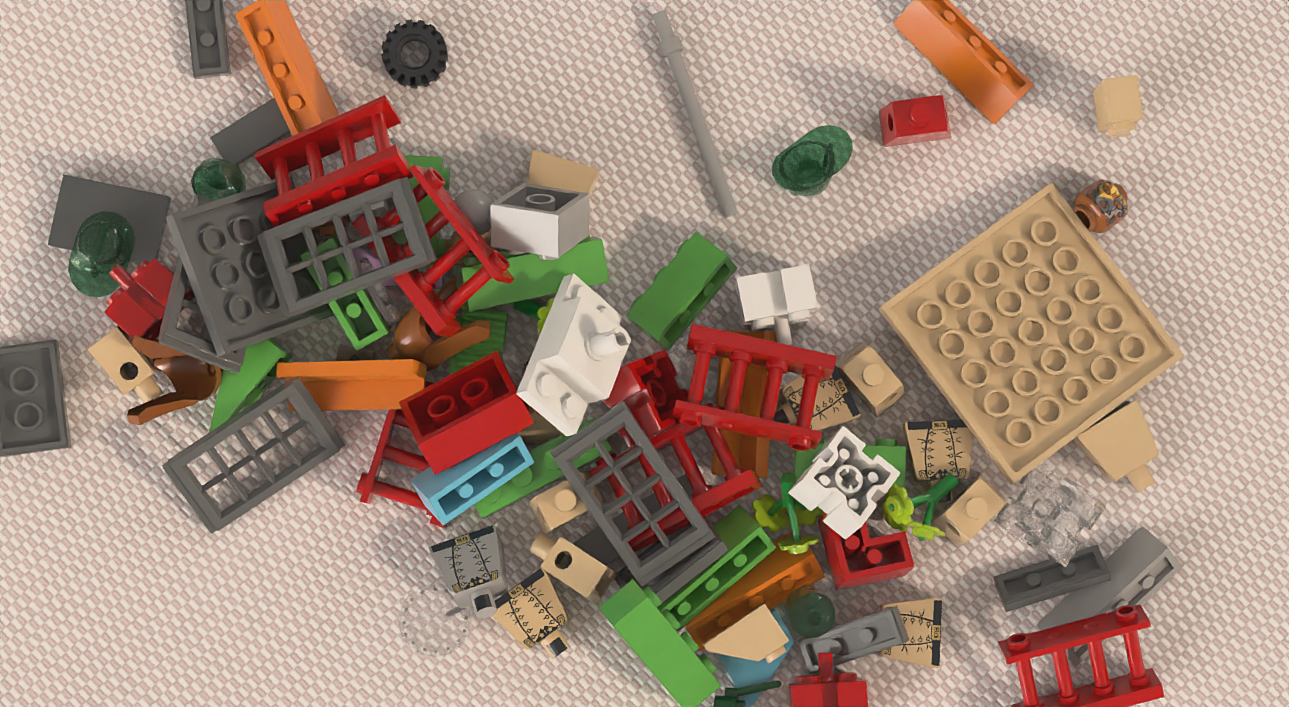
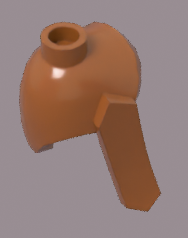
[386,276,492,372]
[127,335,223,425]

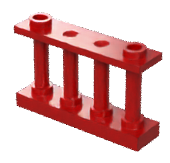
[254,95,413,227]
[351,165,515,337]
[671,324,837,451]
[356,381,448,528]
[588,403,763,552]
[998,604,1164,707]

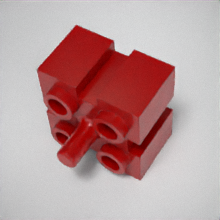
[104,258,195,339]
[603,349,688,447]
[788,652,868,707]

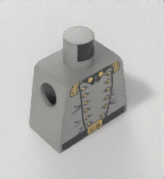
[429,524,508,618]

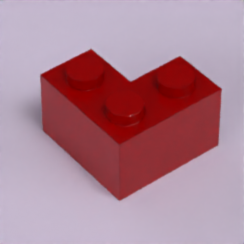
[818,512,915,591]

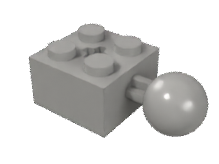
[454,183,589,260]

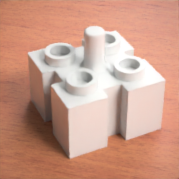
[735,264,818,345]
[788,426,900,540]

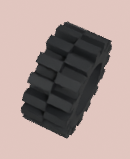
[381,19,448,89]

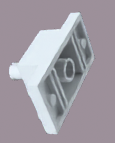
[516,273,631,436]

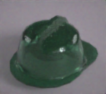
[772,125,853,197]
[68,211,135,297]

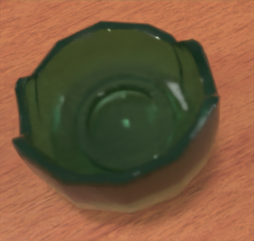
[191,158,247,200]

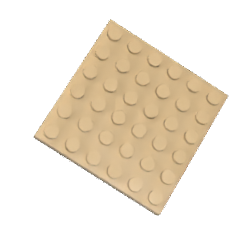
[879,182,1185,485]

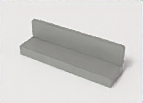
[1037,527,1182,667]

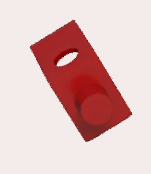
[878,95,952,147]

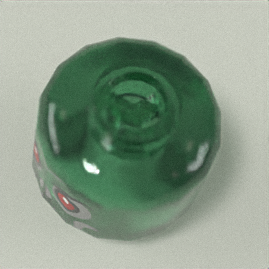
[784,586,835,638]

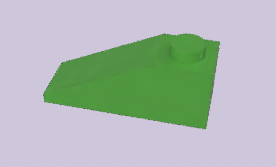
[209,338,293,441]

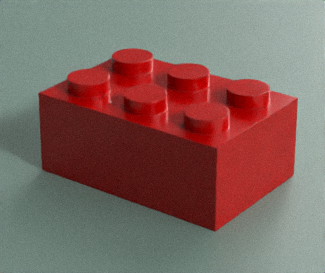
[399,351,534,475]

